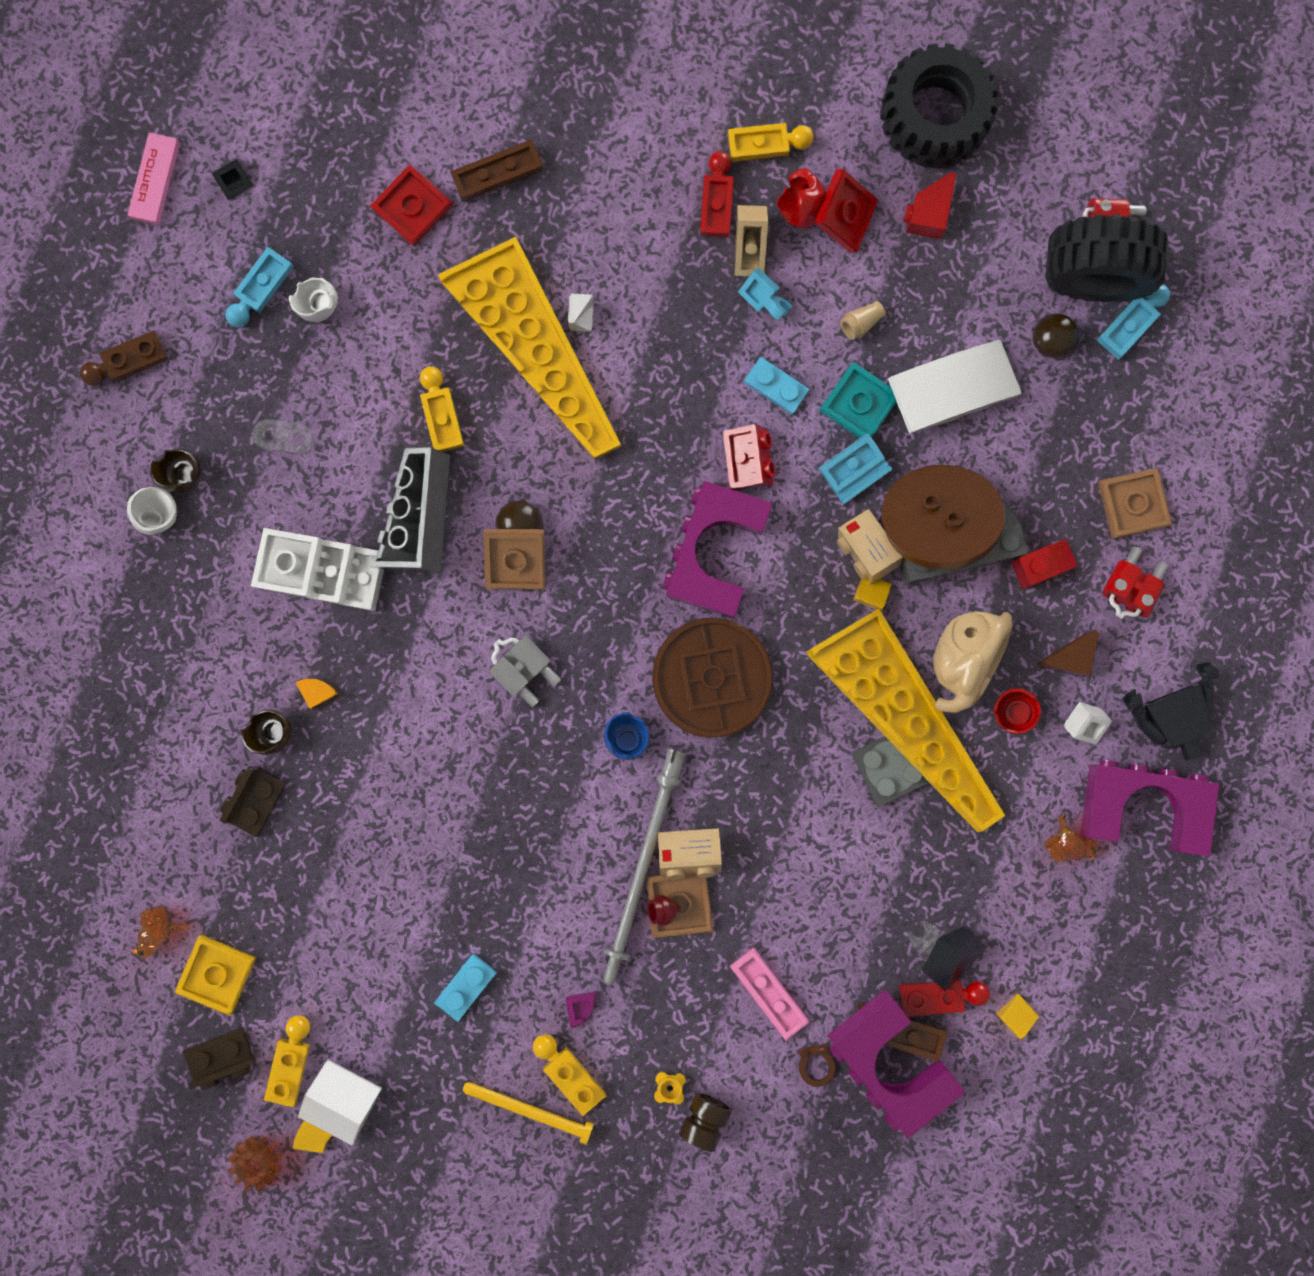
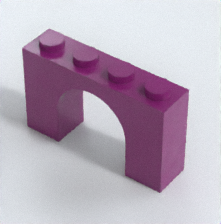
[662,481,772,619]
[1080,759,1219,857]
[828,989,966,1139]

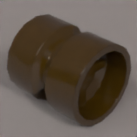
[679,1092,732,1152]

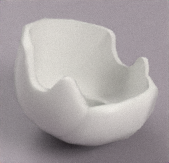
[289,277,338,323]

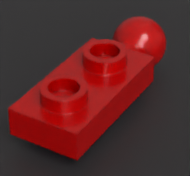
[700,151,734,238]
[899,979,990,1017]

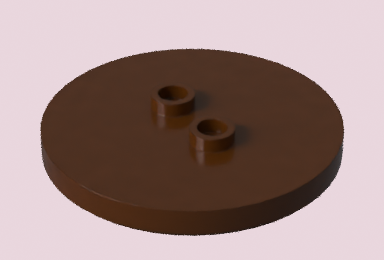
[882,465,1005,569]
[652,617,773,738]

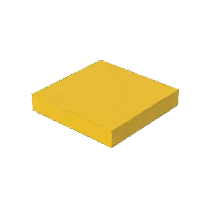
[174,935,257,1016]

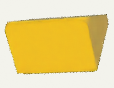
[853,578,892,611]
[996,993,1039,1040]

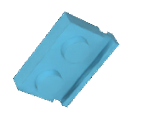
[818,434,892,504]

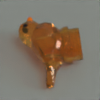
[1044,814,1098,863]
[132,906,189,958]

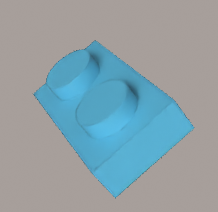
[744,356,809,415]
[434,953,497,1022]

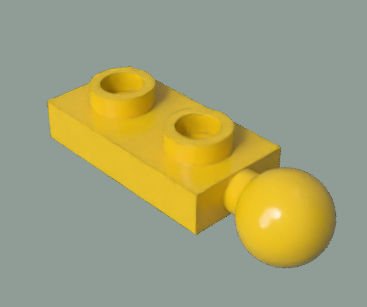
[728,123,814,162]
[419,366,464,452]
[264,1015,311,1107]
[533,1034,606,1116]

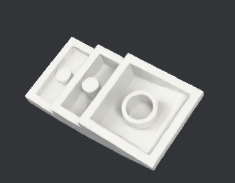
[888,340,1022,434]
[251,528,384,611]

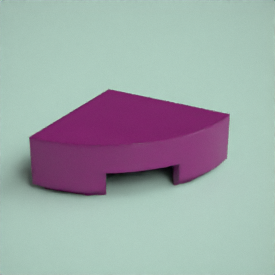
[565,991,596,1028]

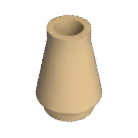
[840,301,886,340]

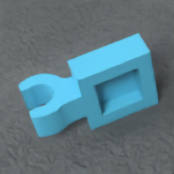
[738,268,792,320]

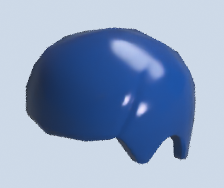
[603,712,650,760]

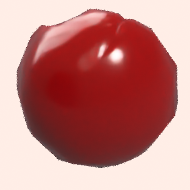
[994,688,1041,734]

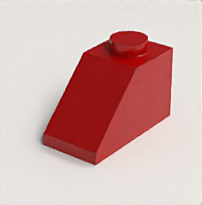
[903,172,957,239]
[1011,539,1078,589]

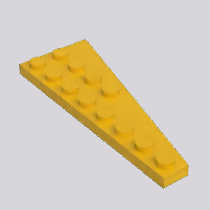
[438,237,621,460]
[806,609,1005,832]

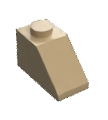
[735,205,768,276]

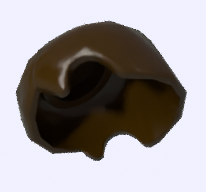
[1033,313,1079,361]
[150,448,201,493]
[496,500,544,530]
[241,709,292,756]

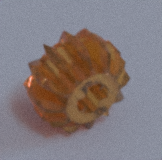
[228,1136,282,1192]

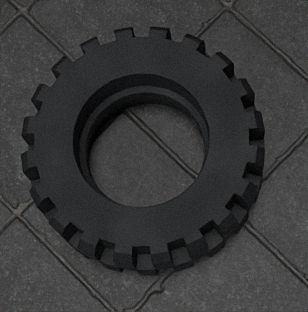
[880,43,999,168]
[1045,214,1168,302]

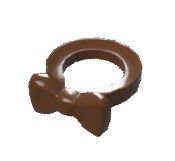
[798,1043,835,1087]

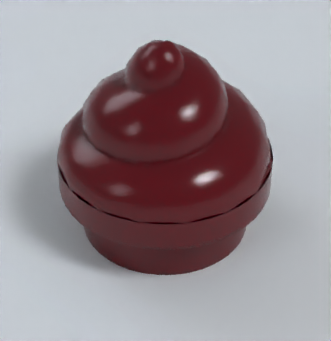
[648,895,681,926]

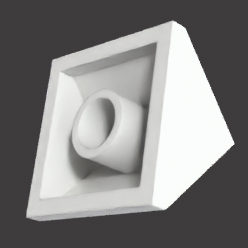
[298,1060,382,1145]

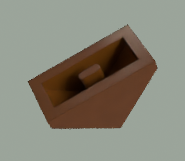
[1038,629,1099,677]

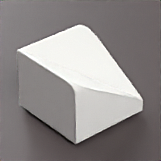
[568,294,594,332]
[1064,702,1112,745]

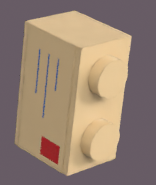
[836,509,903,584]
[658,828,722,880]

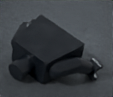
[1123,662,1219,760]

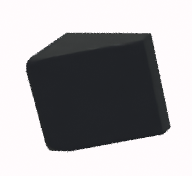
[211,157,253,200]

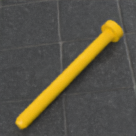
[463,1082,594,1145]

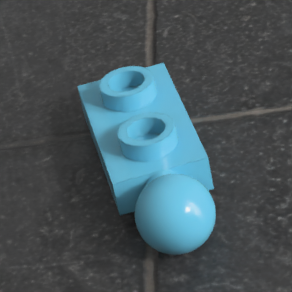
[225,247,294,328]
[1096,284,1170,360]

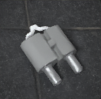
[488,634,561,707]

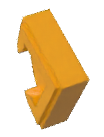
[295,679,338,709]

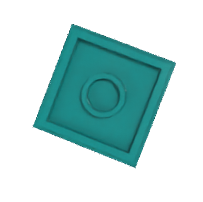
[819,362,897,438]

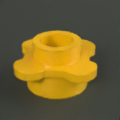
[654,1072,686,1105]

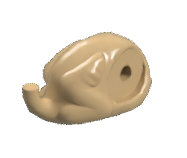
[933,611,1012,713]

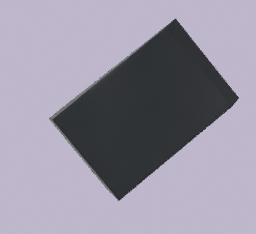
[922,927,987,992]

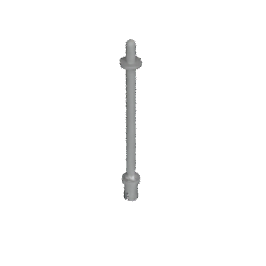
[603,749,686,986]

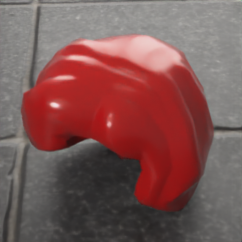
[776,168,827,229]

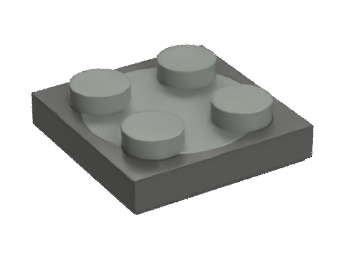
[851,736,929,807]

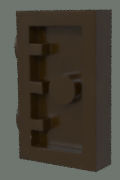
[219,766,287,837]
[183,1027,255,1091]

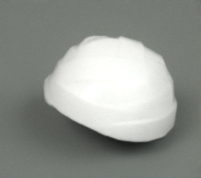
[127,487,177,535]

